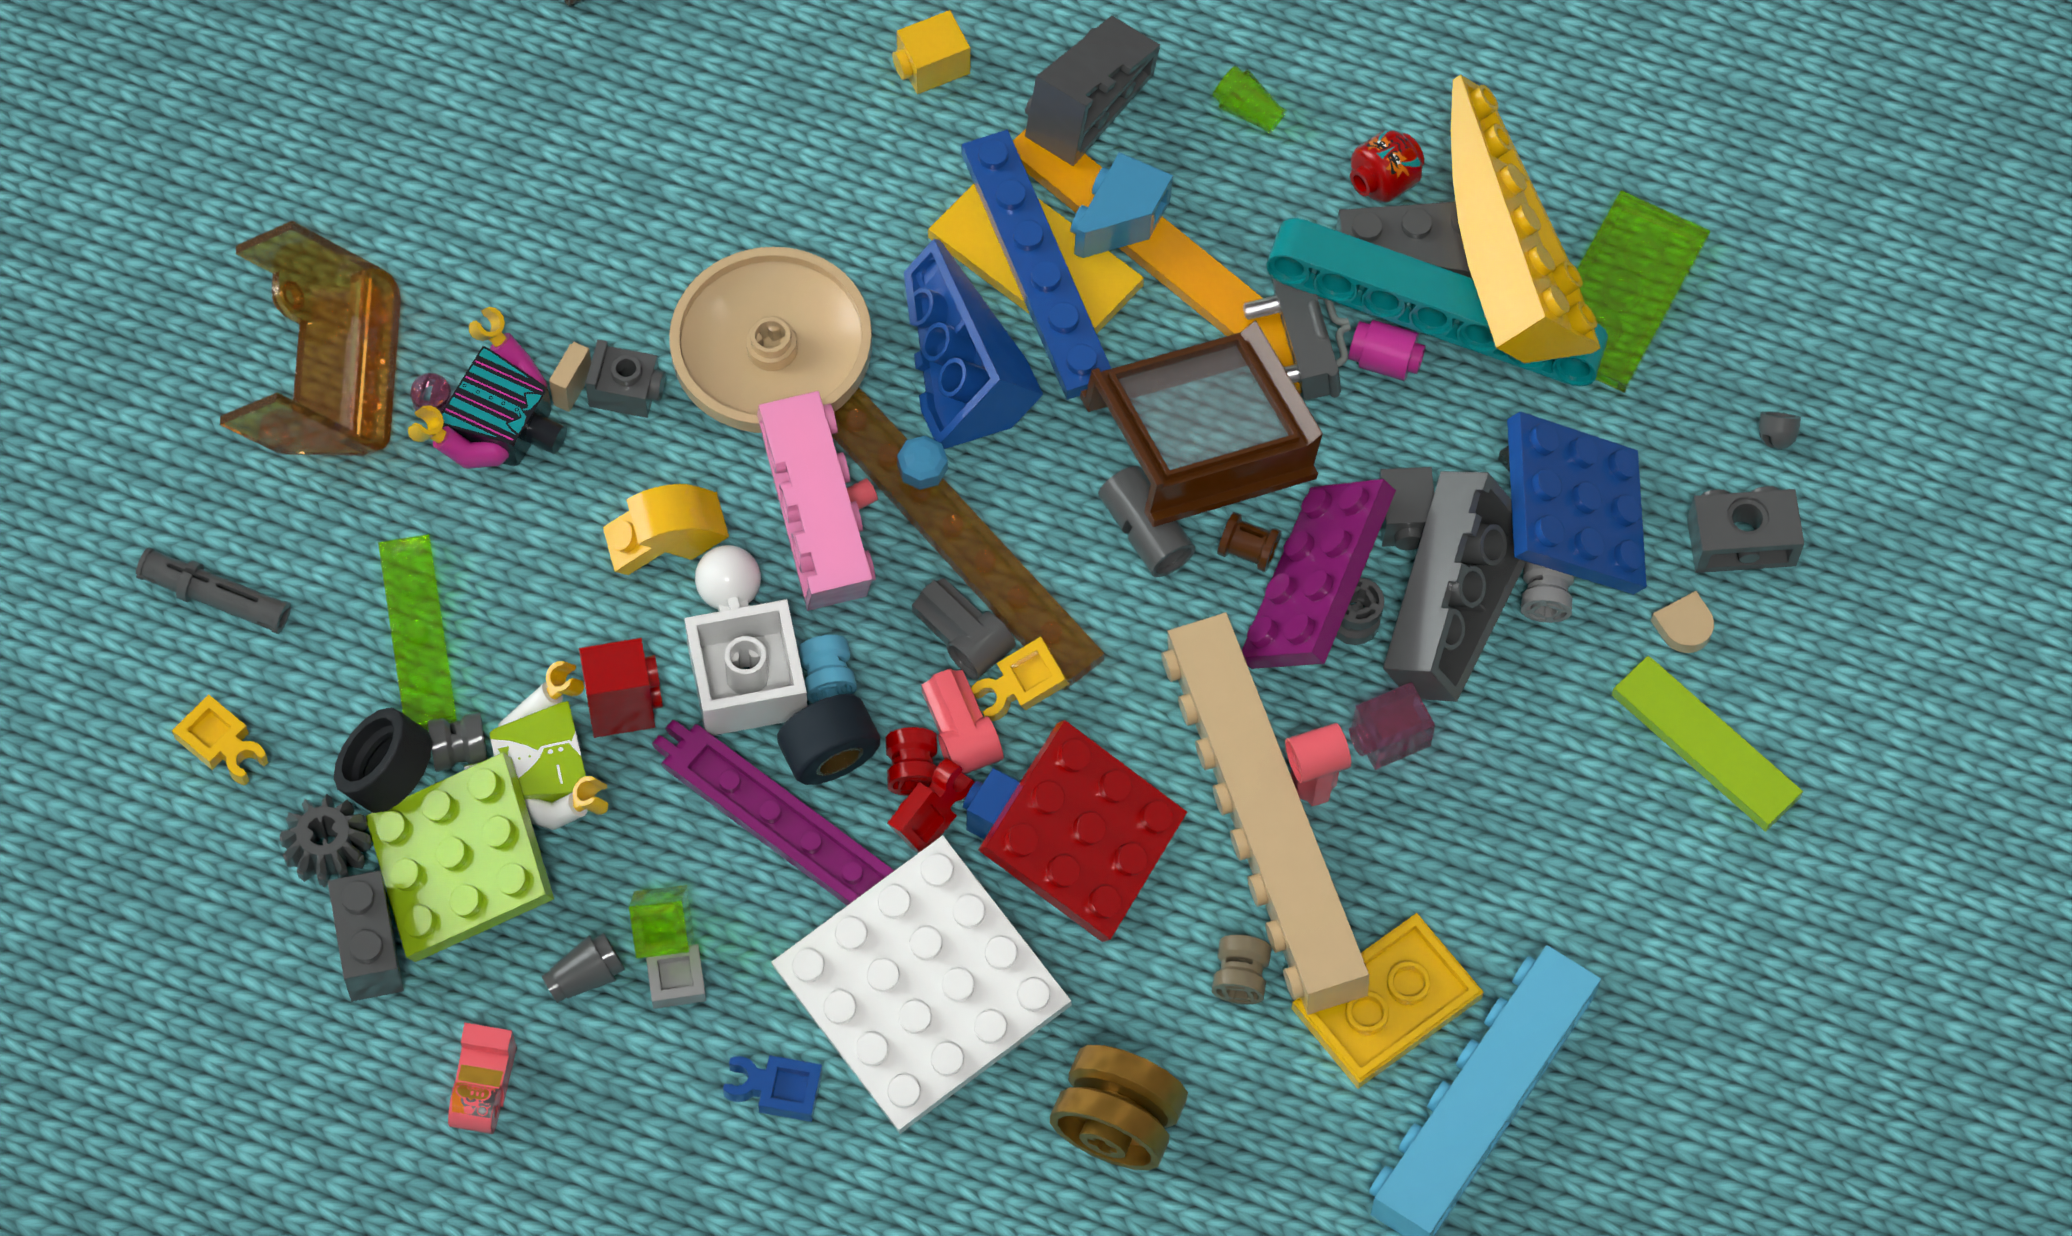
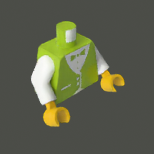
[464,661,608,830]

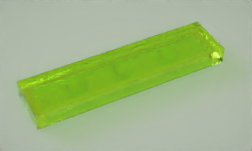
[378,534,457,731]

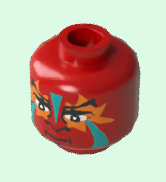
[1350,130,1425,203]

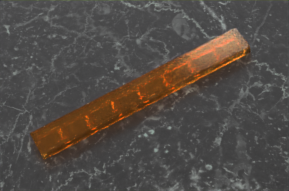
[831,387,1104,691]

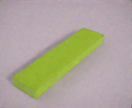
[1611,655,1803,832]

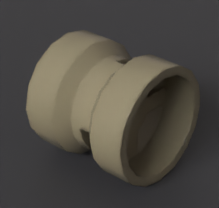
[1212,935,1272,1004]

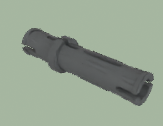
[136,547,291,634]

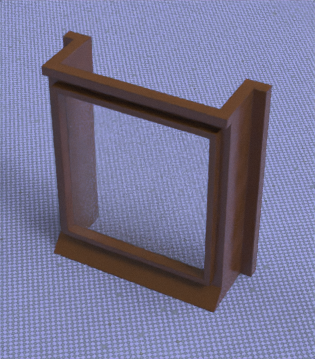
[1080,320,1323,527]

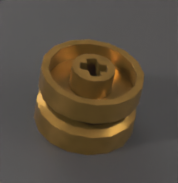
[1050,1045,1188,1170]

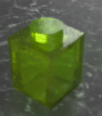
[629,885,694,959]

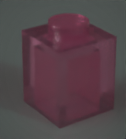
[1349,682,1435,770]

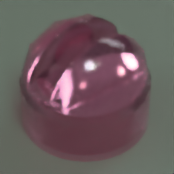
[410,373,452,412]

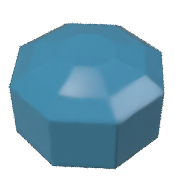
[897,436,948,490]

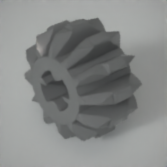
[280,794,372,888]

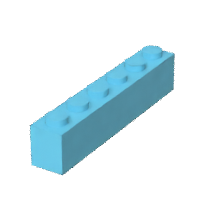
[1369,945,1601,1236]

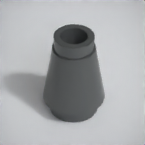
[541,933,625,1003]

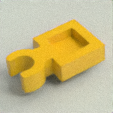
[971,636,1070,721]
[172,694,269,785]

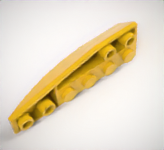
[1451,74,1601,363]

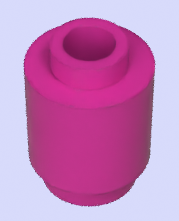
[1348,320,1426,381]

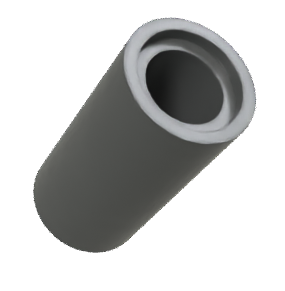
[1098,466,1195,577]

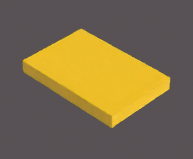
[1291,913,1484,1089]

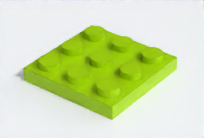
[365,752,554,962]

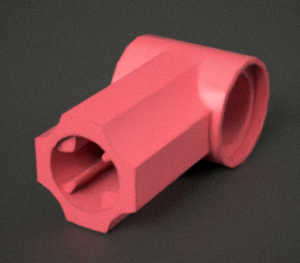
[921,669,1004,774]
[1285,723,1351,806]

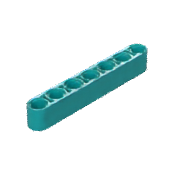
[1266,218,1608,386]

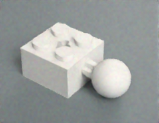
[684,545,808,736]

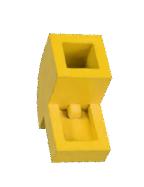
[603,484,729,575]

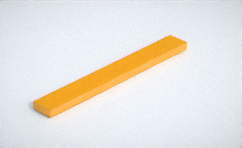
[1013,129,1302,394]

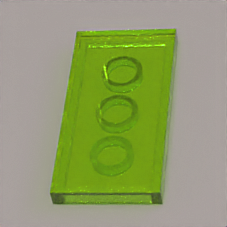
[1577,190,1710,393]

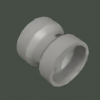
[1521,562,1574,623]

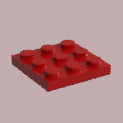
[978,720,1187,942]

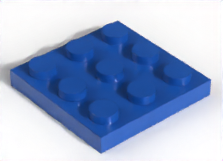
[1507,411,1647,595]

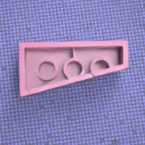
[757,391,876,611]

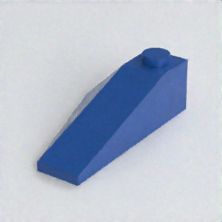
[904,239,1043,449]

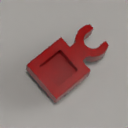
[887,758,975,853]

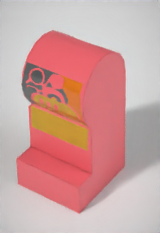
[448,1022,517,1134]

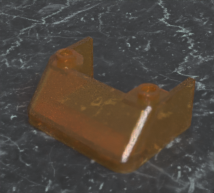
[220,221,401,456]

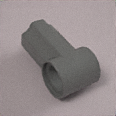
[912,578,1016,680]

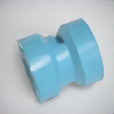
[797,635,857,703]

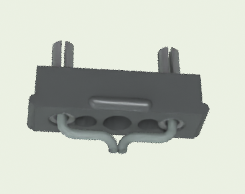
[1243,277,1351,401]

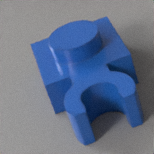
[723,1055,823,1122]

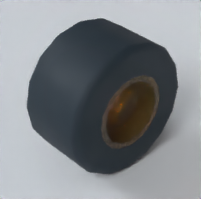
[777,694,880,785]

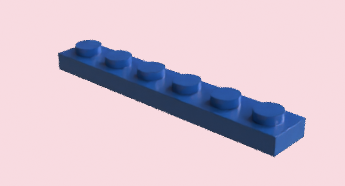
[961,129,1111,400]

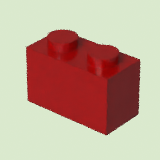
[579,638,663,738]

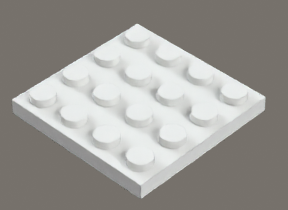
[771,835,1072,1134]

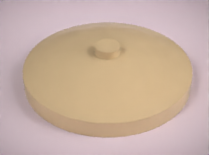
[669,247,872,433]

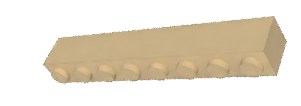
[1161,612,1369,1015]

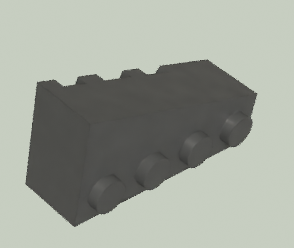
[1336,202,1473,279]
[1383,471,1527,702]

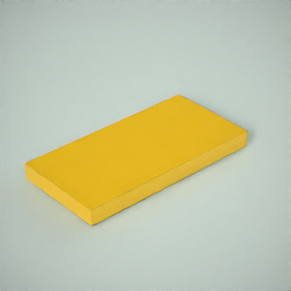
[928,184,1144,334]

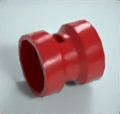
[885,727,937,796]

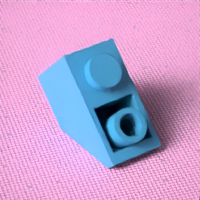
[1070,152,1173,258]

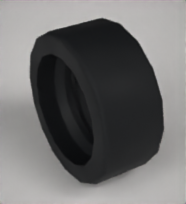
[334,707,432,813]

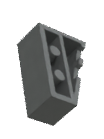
[1025,16,1160,166]

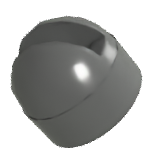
[1759,412,1801,450]

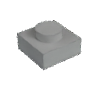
[645,944,706,1009]

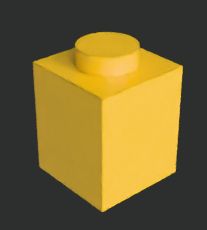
[892,10,971,94]

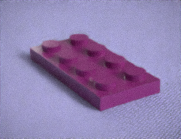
[1242,479,1396,669]

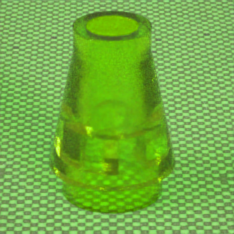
[1212,65,1287,134]

